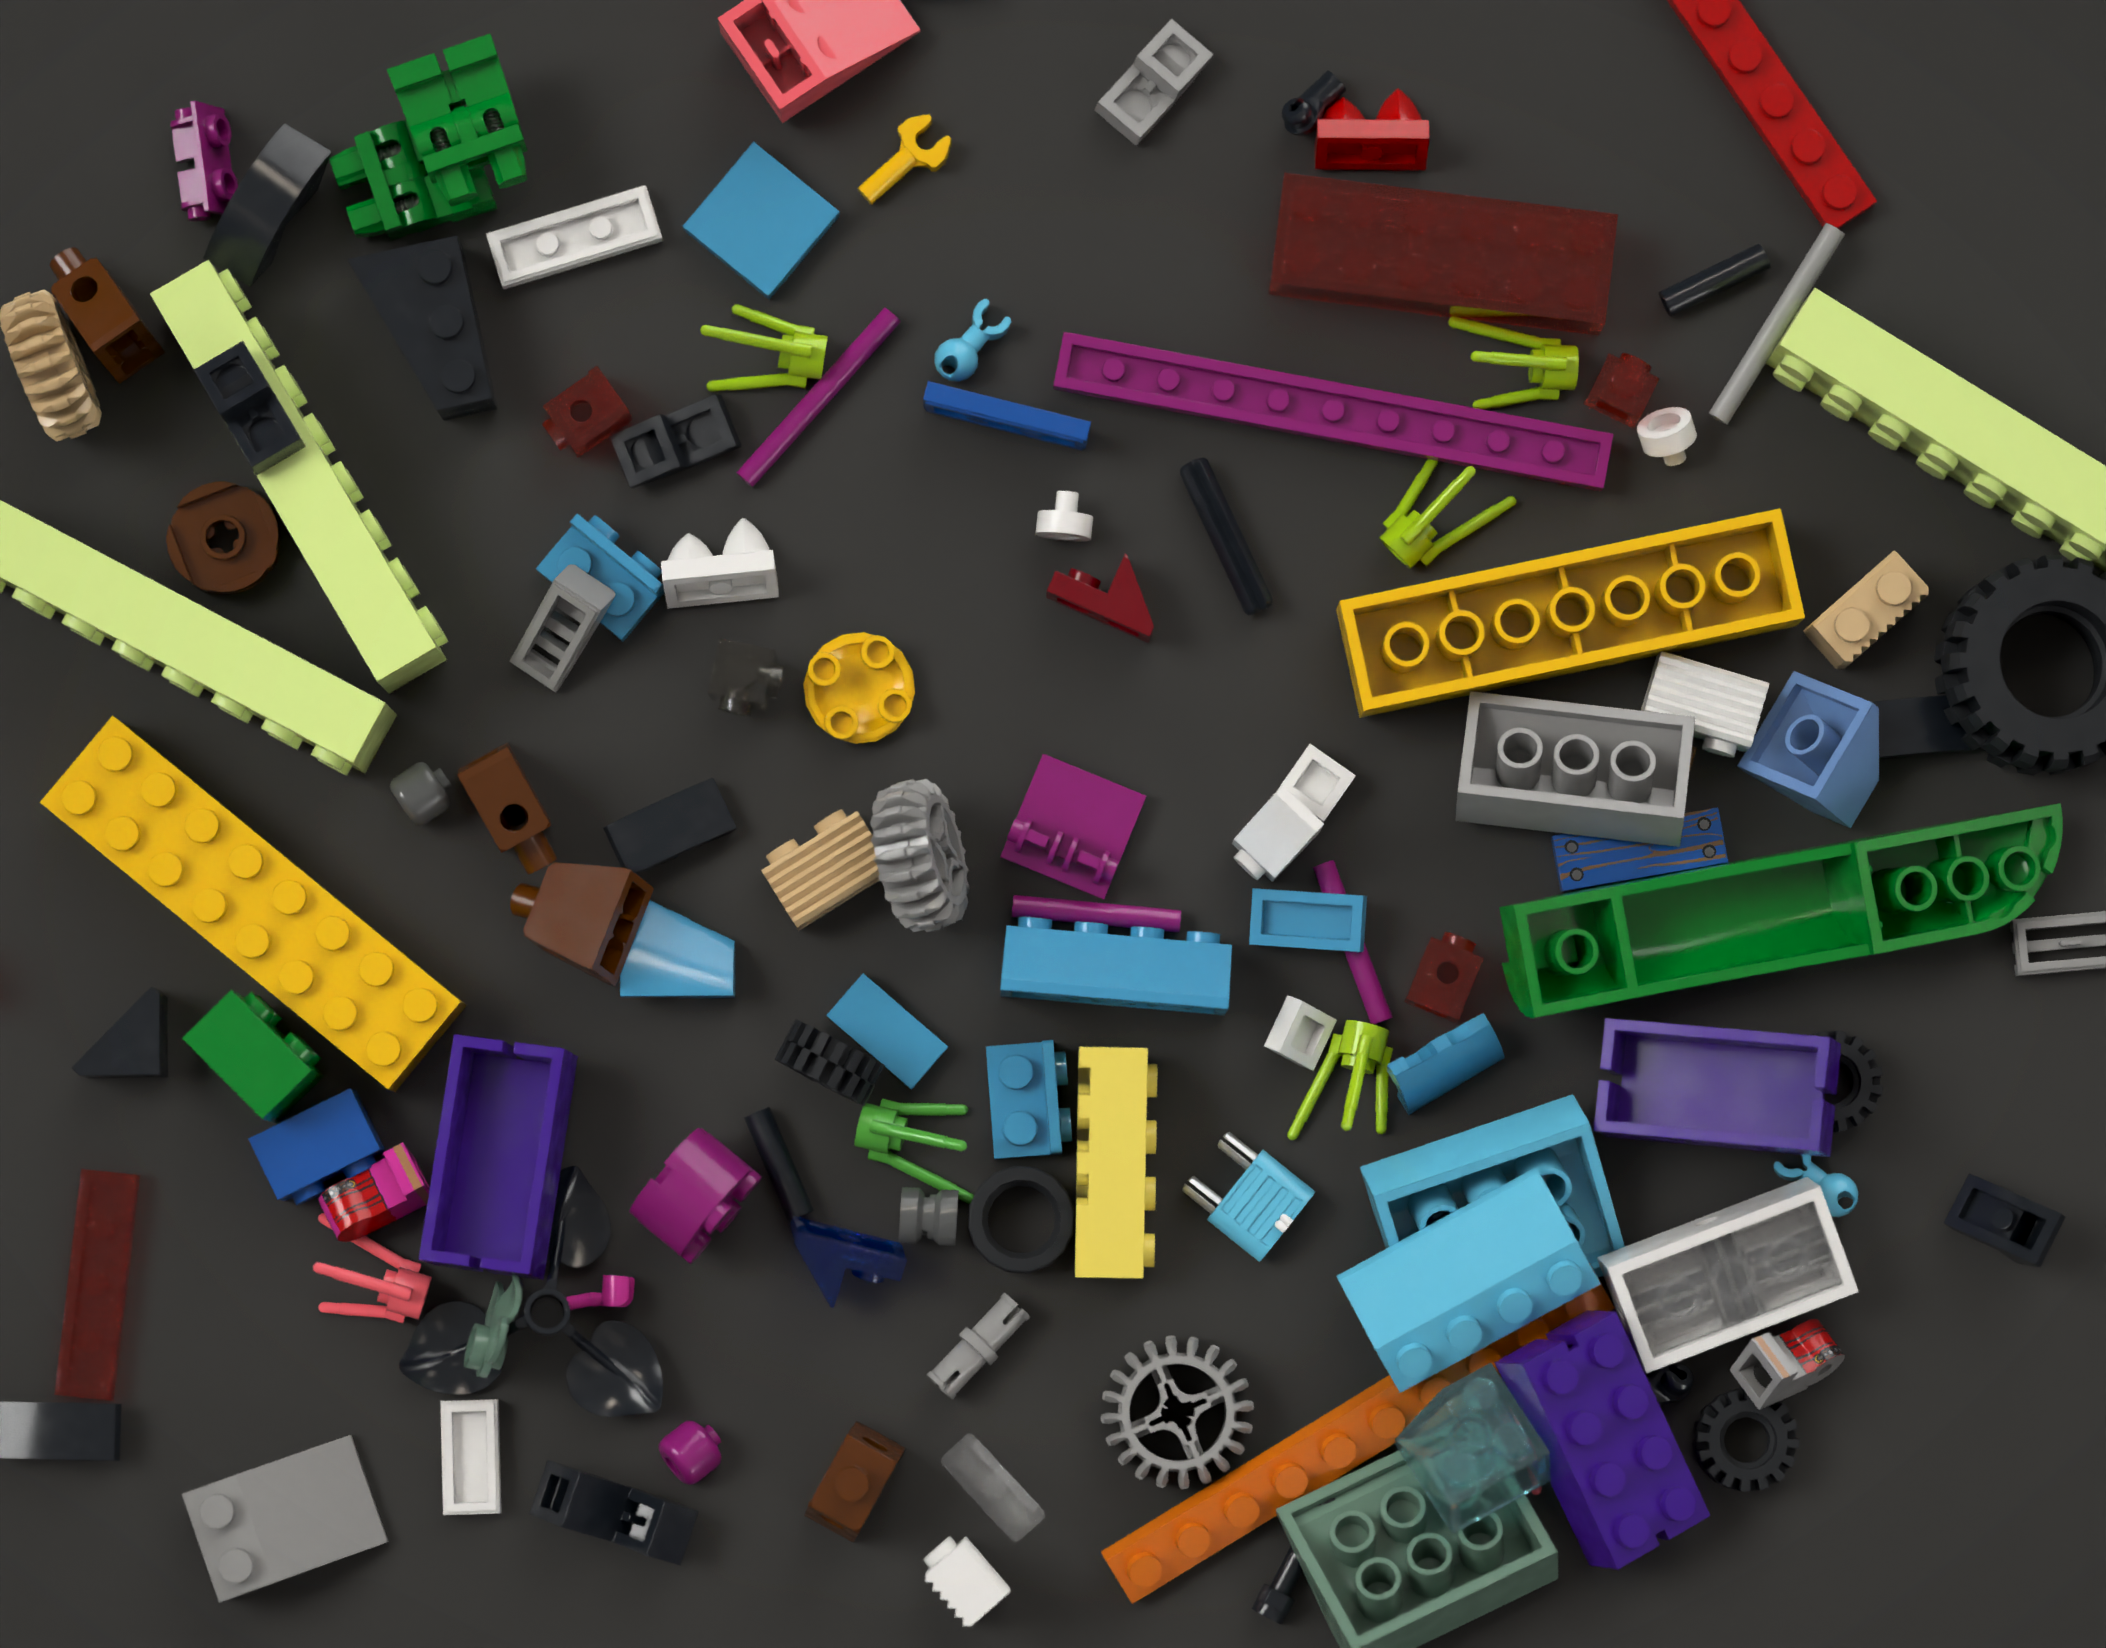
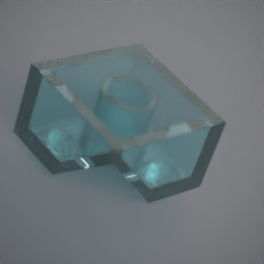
[1394,1363,1551,1534]

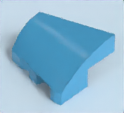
[620,900,735,999]
[1386,1013,1505,1115]

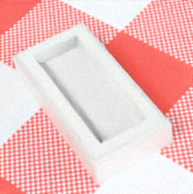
[440,1399,502,1515]

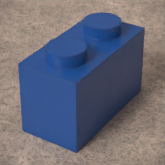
[248,1088,386,1206]

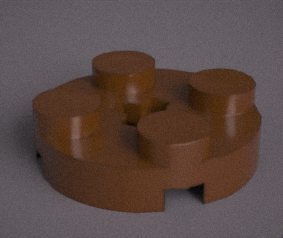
[166,481,281,595]

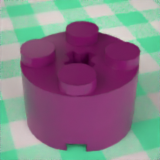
[629,1128,762,1264]

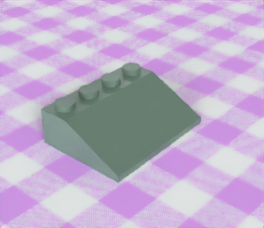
[1276,1413,1559,1648]

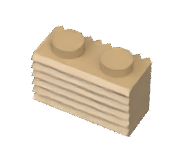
[1803,551,1929,669]
[761,809,879,931]

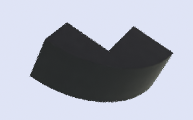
[203,123,332,287]
[529,1460,699,1565]

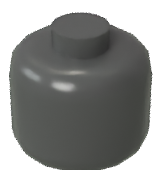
[390,762,452,826]

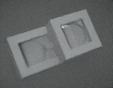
[1094,19,1214,146]

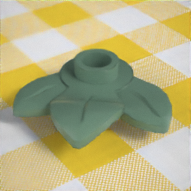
[464,1274,523,1378]

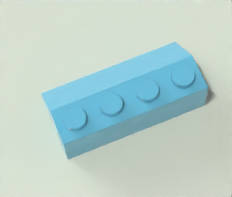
[1337,1167,1600,1393]

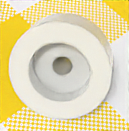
[1637,407,1697,466]
[1036,491,1093,541]

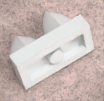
[661,518,779,609]

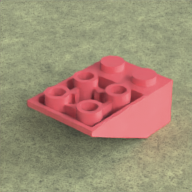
[717,0,921,123]

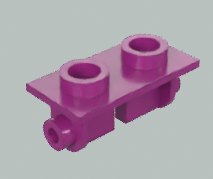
[170,101,238,221]

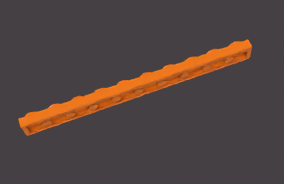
[1101,1263,1615,1604]

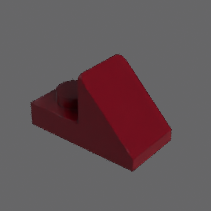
[1046,553,1154,643]

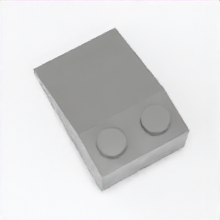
[182,1435,389,1602]

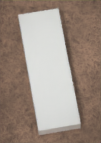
[486,185,663,290]

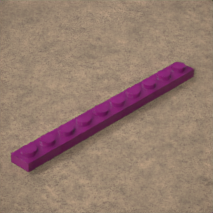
[1053,332,1613,492]

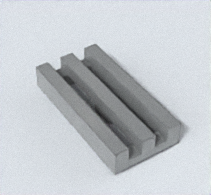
[2010,911,2106,976]

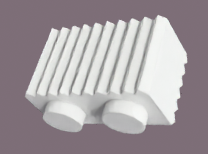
[1641,651,1769,757]
[923,1536,1010,1626]

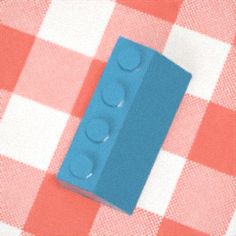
[1000,917,1232,1016]

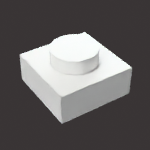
[1278,744,1356,822]
[1264,995,1337,1071]

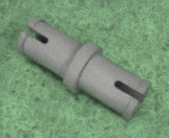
[927,1293,1030,1400]

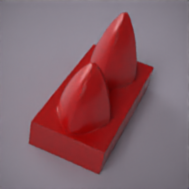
[1315,88,1430,170]

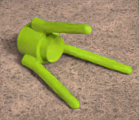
[700,304,828,392]
[1448,317,1579,410]
[1379,459,1516,569]
[1287,1020,1393,1140]

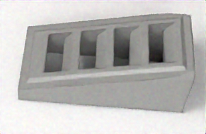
[509,564,616,692]

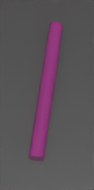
[736,307,901,488]

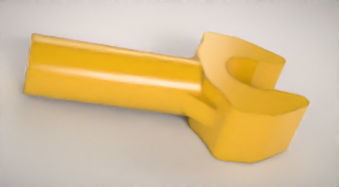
[857,115,951,205]

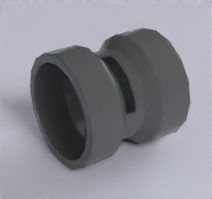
[899,1187,959,1246]

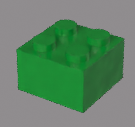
[182,990,324,1124]

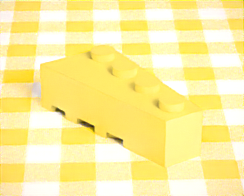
[1075,1047,1157,1279]

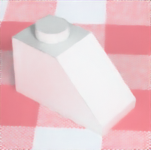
[1232,785,1324,882]

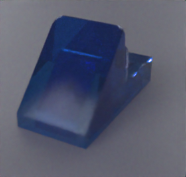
[790,1216,907,1308]

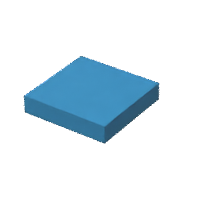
[683,142,840,300]

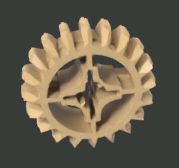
[0,289,102,442]

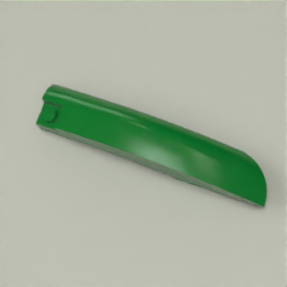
[1499,803,2063,1018]

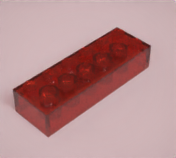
[1268,173,1618,336]

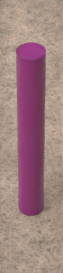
[1313,860,1393,1025]
[1012,895,1181,932]

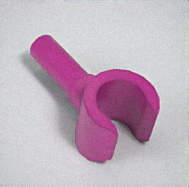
[566,1275,635,1310]

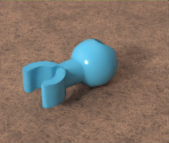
[934,299,1011,381]
[1774,1154,1859,1217]

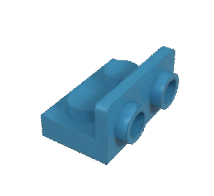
[536,514,665,642]
[986,1040,1072,1160]

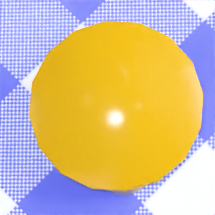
[803,632,915,744]

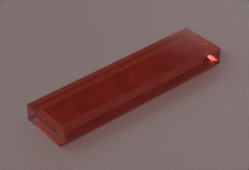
[54,1169,140,1401]

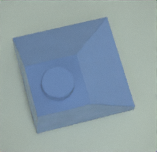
[1737,671,1879,828]

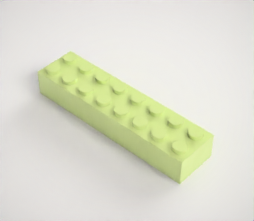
[150,260,448,694]
[1766,288,2106,572]
[0,500,397,776]

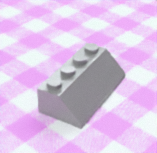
[1455,691,1695,847]

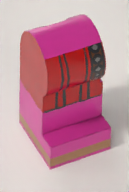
[318,1142,430,1242]

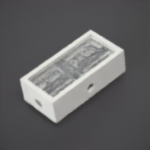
[1597,1177,1859,1373]

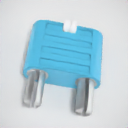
[1182,1132,1316,1262]

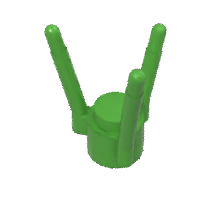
[855,1099,974,1204]

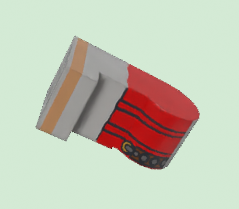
[1730,1319,1845,1410]

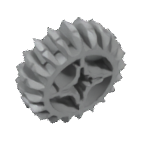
[870,779,970,932]
[1101,1335,1254,1489]

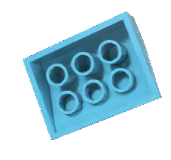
[1360,1094,1625,1277]

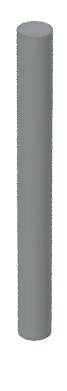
[1708,223,1845,425]

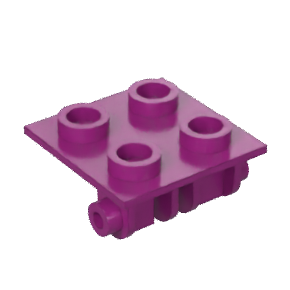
[1000,754,1146,900]

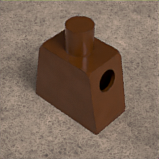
[49,247,165,384]
[457,742,558,875]
[510,862,654,987]
[804,1421,906,1543]

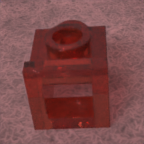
[1584,353,1660,428]
[541,366,633,458]
[1403,932,1484,1023]

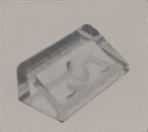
[941,1433,1046,1542]

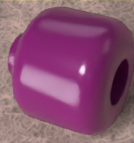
[659,1420,722,1485]

